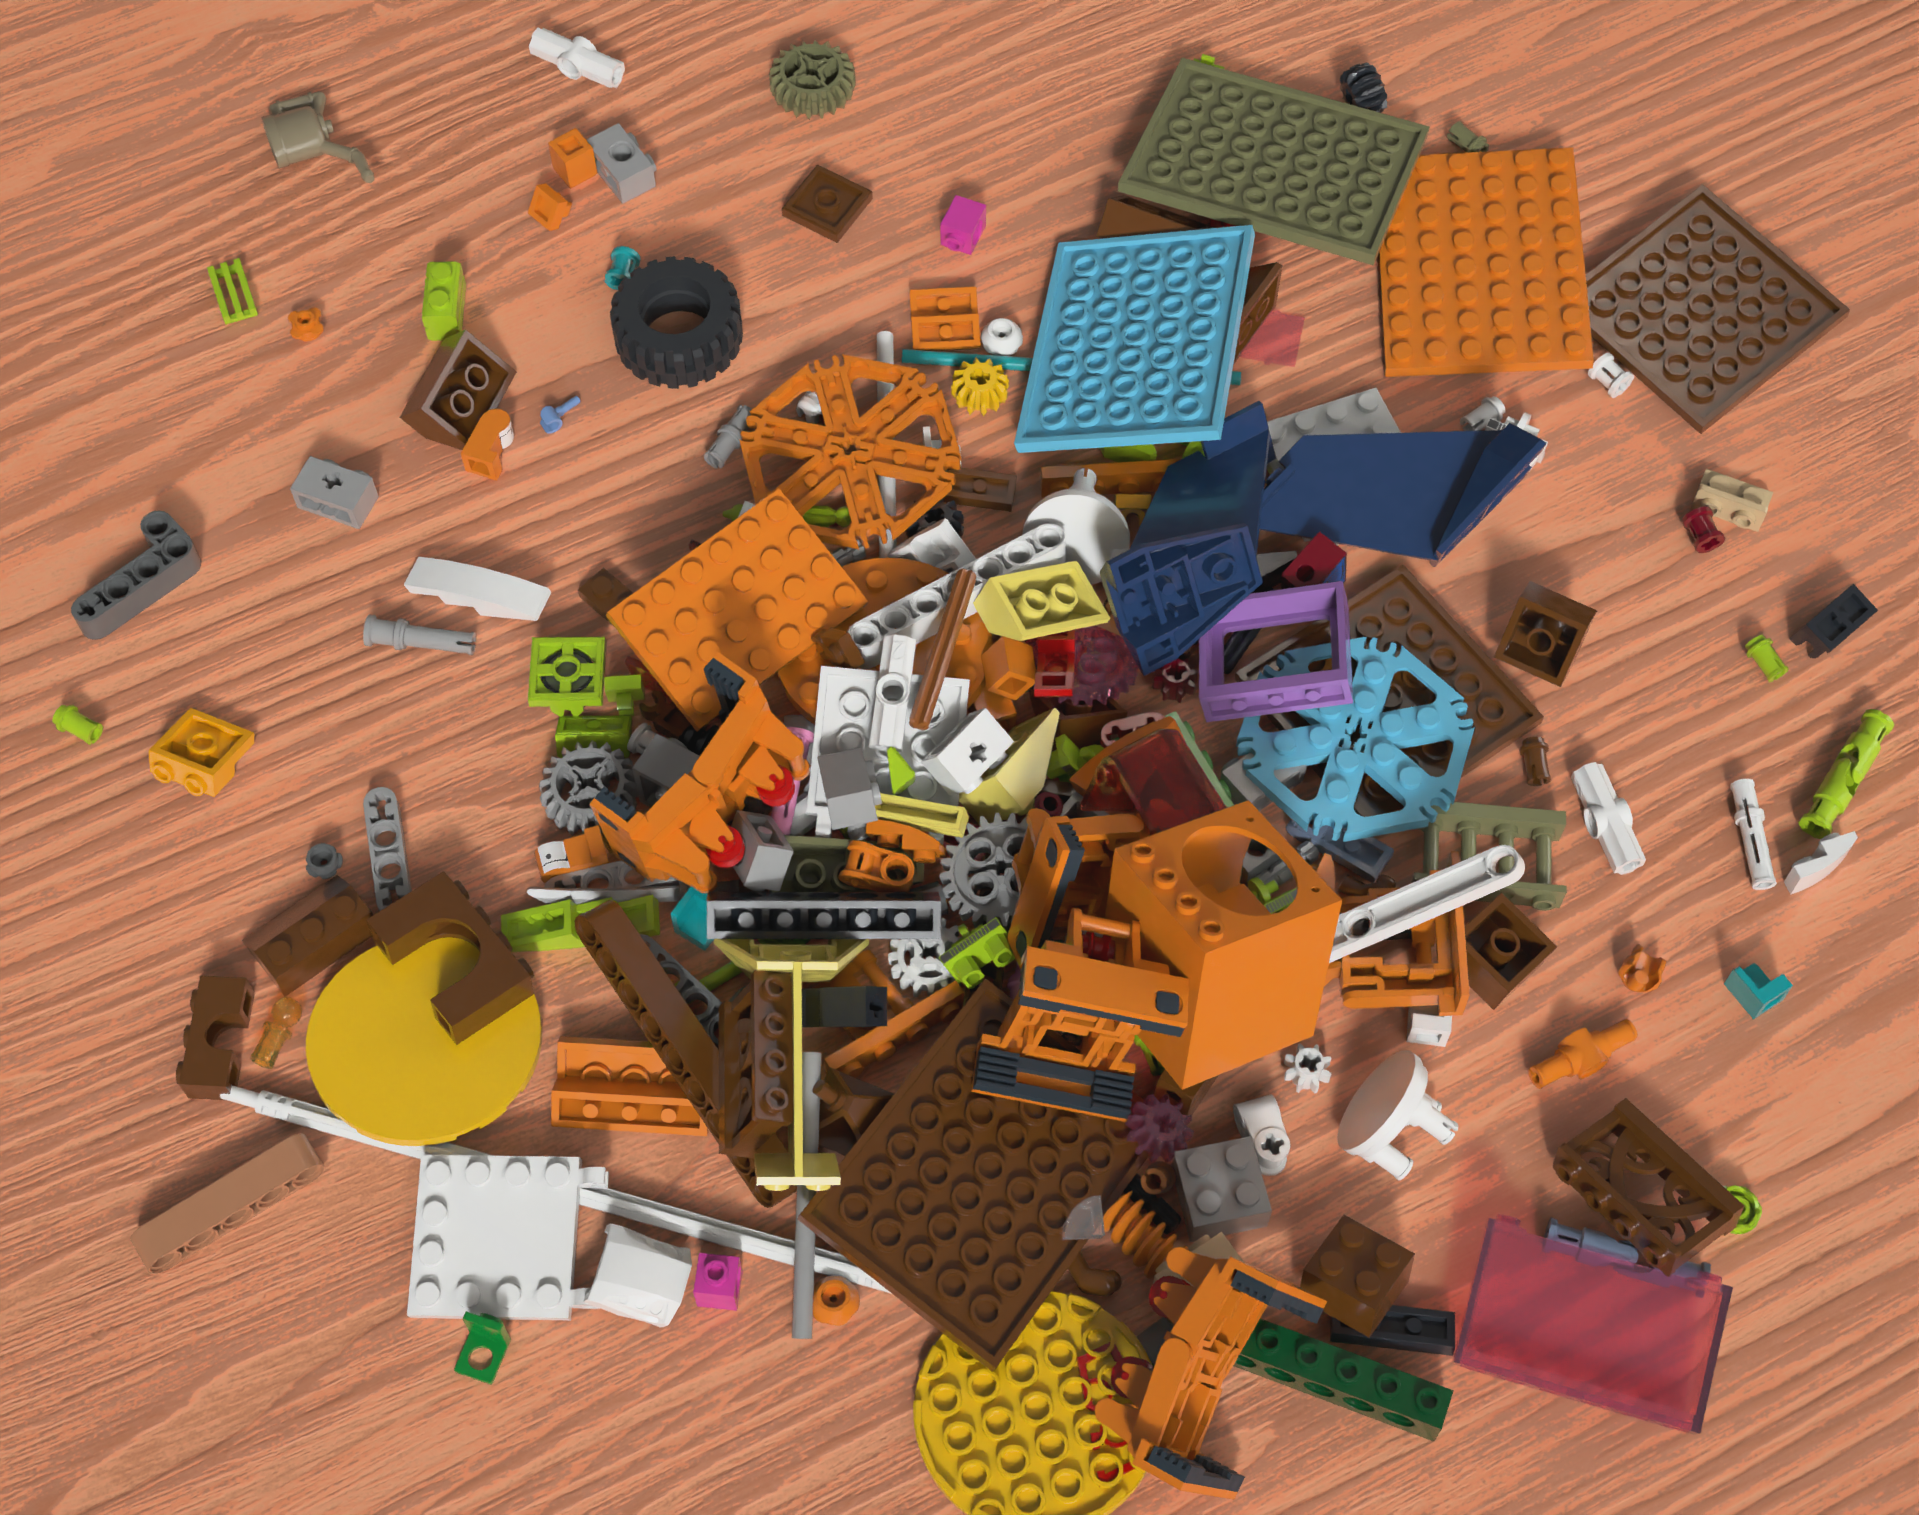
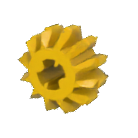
[951,357,1009,416]

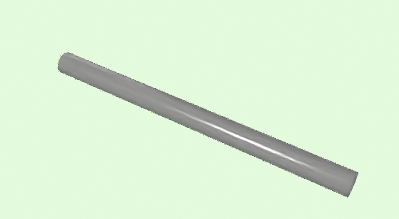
[792,1052,821,1339]

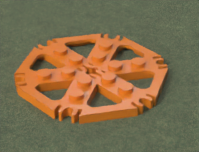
[739,354,962,550]

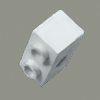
[921,708,1014,796]

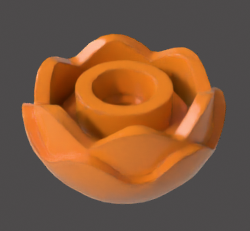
[813,1275,860,1326]

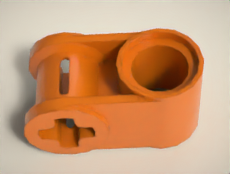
[838,840,915,892]

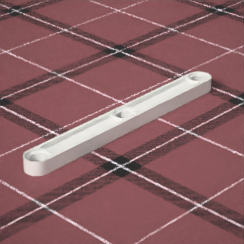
[1329,845,1525,963]

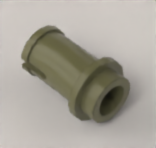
[1447,121,1489,153]

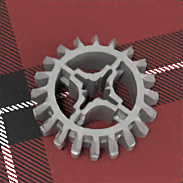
[539,740,639,836]

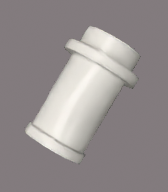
[1460,396,1506,431]

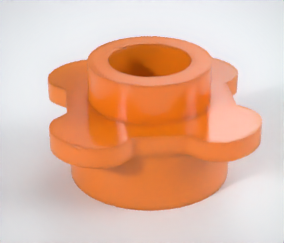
[288,307,324,341]

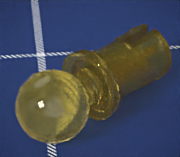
[250,997,302,1069]

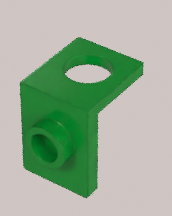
[454,1311,511,1385]

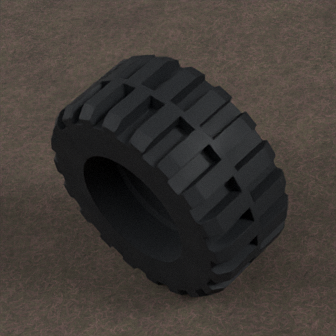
[610,256,743,389]

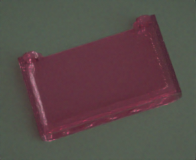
[1452,1214,1733,1434]

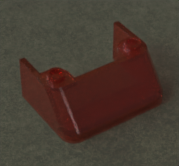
[1079,729,1227,836]

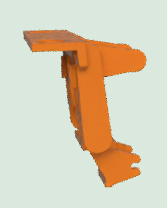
[1324,851,1470,1016]

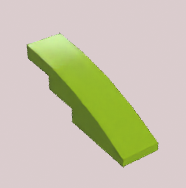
[501,895,660,952]

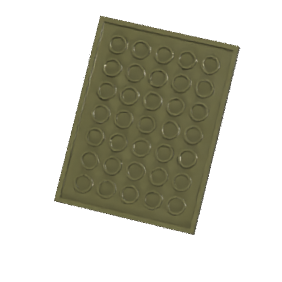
[1118,58,1430,265]

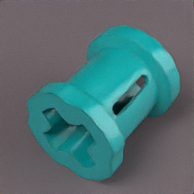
[604,246,641,290]

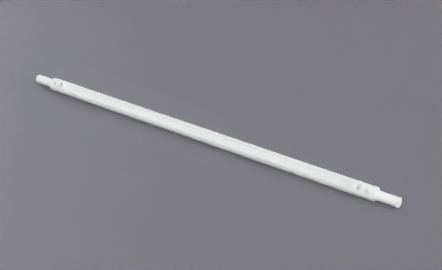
[220,1085,892,1294]

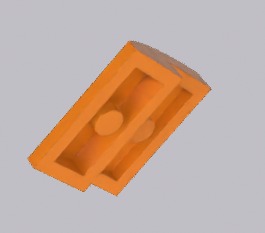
[909,287,981,351]

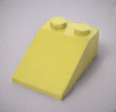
[959,708,1060,826]

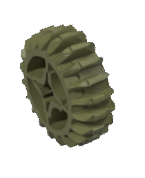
[769,39,856,120]

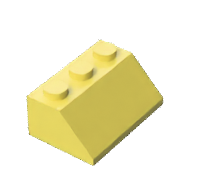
[973,561,1110,641]

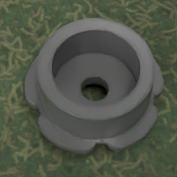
[306,843,343,879]

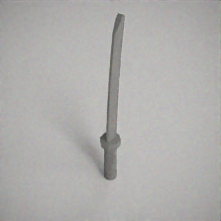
[527,879,739,904]

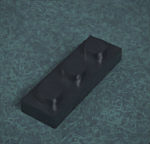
[1330,1305,1455,1356]

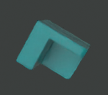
[671,886,714,951]
[1724,963,1793,1020]

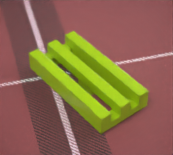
[207,258,258,325]

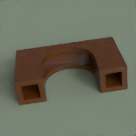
[366,871,534,1045]

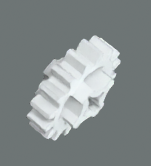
[888,918,962,997]

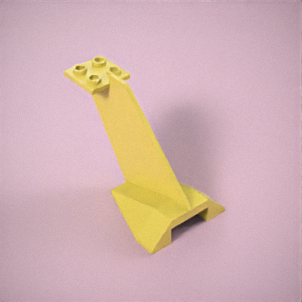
[714,939,869,1191]

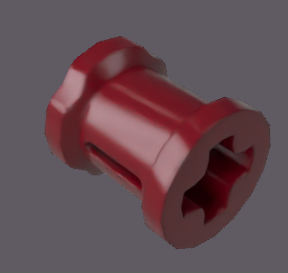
[1682,506,1726,553]

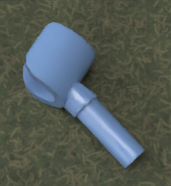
[540,396,581,434]

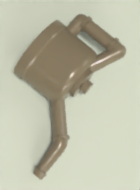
[261,91,374,183]

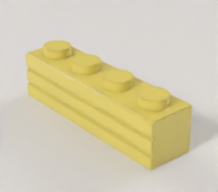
[875,793,969,838]

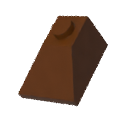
[1030,682,1128,752]

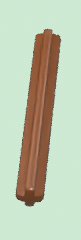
[909,568,976,731]

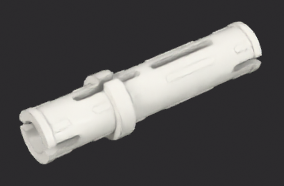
[1730,779,1777,890]

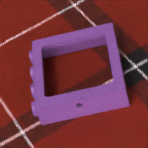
[1199,581,1353,722]

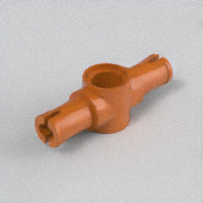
[1528,1019,1638,1089]

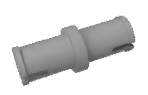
[704,405,752,469]

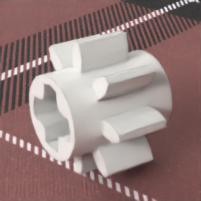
[1284,1043,1331,1094]

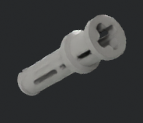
[363,614,476,655]

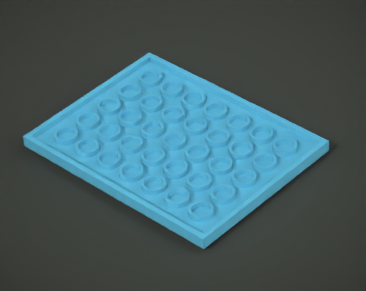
[1014,225,1255,453]

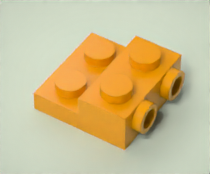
[149,708,255,797]

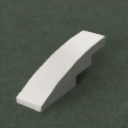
[404,557,551,621]

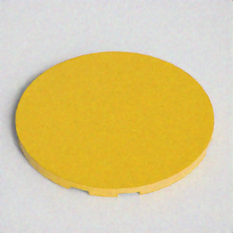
[306,937,542,1146]
[913,1291,1153,1515]

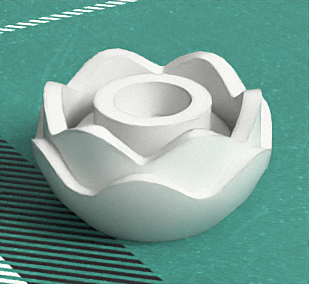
[980,318,1023,356]

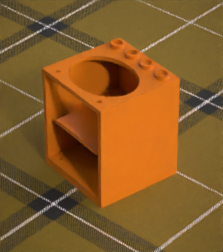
[1105,800,1342,1090]

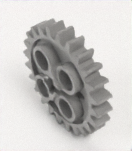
[940,813,1028,933]

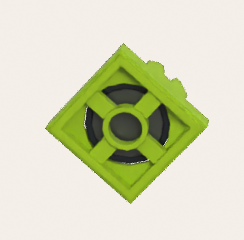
[528,637,606,717]

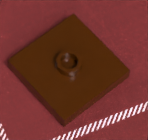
[782,165,873,243]

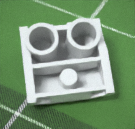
[583,1223,692,1327]

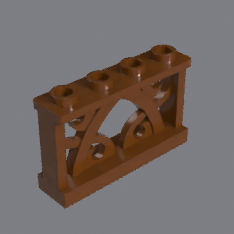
[719,970,793,1158]
[1553,1098,1744,1277]

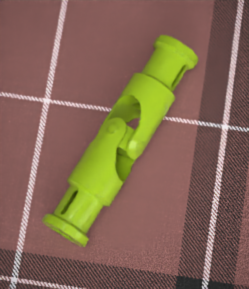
[1799,709,1894,839]

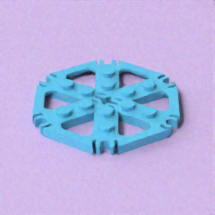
[1236,636,1474,842]

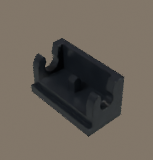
[1789,584,1878,659]

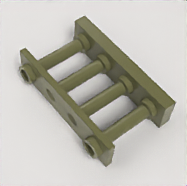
[1411,802,1567,911]

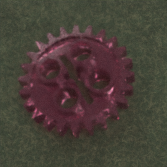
[1025,625,1139,707]

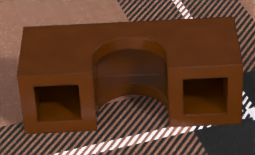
[176,976,255,1100]

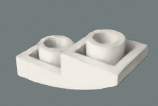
[1784,831,1858,895]

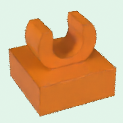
[528,183,572,231]

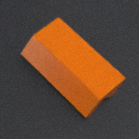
[551,1036,709,1136]

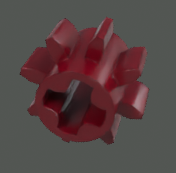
[1152,658,1198,703]

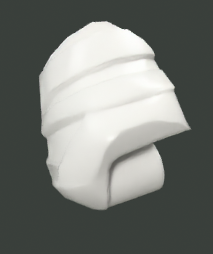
[796,391,822,424]

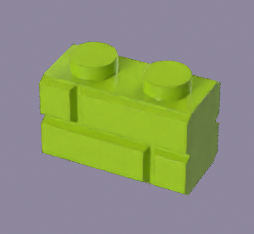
[422,261,466,341]

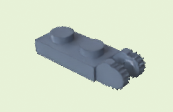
[1285,819,1394,883]

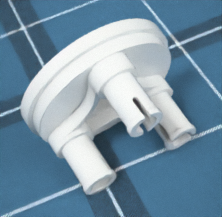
[1022,468,1130,585]
[1337,1050,1459,1180]

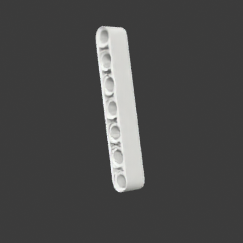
[847,524,1066,669]

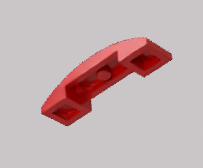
[1034,629,1075,697]

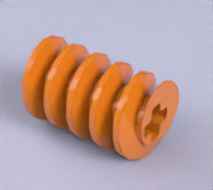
[1100,1191,1189,1279]

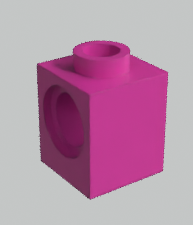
[940,195,986,255]
[693,1253,743,1311]

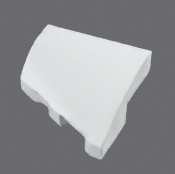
[888,518,976,573]

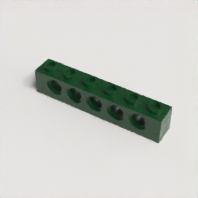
[1233,1318,1454,1441]

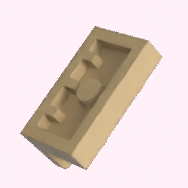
[1691,469,1773,532]

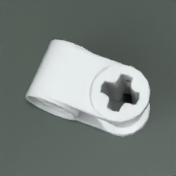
[1233,1094,1290,1176]

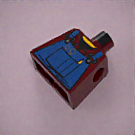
[1281,532,1347,589]

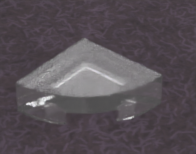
[1062,1195,1105,1240]

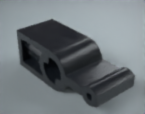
[802,986,887,1028]

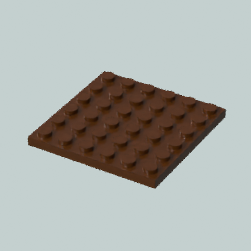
[1586,184,1850,434]
[1234,565,1544,817]

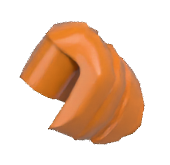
[1618,944,1667,993]

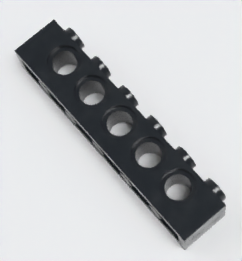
[707,892,941,939]

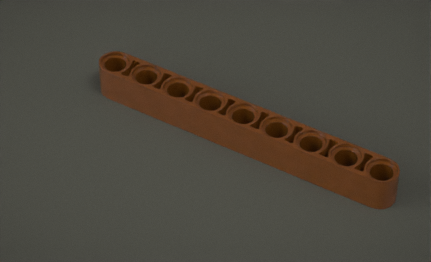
[574,900,797,1208]

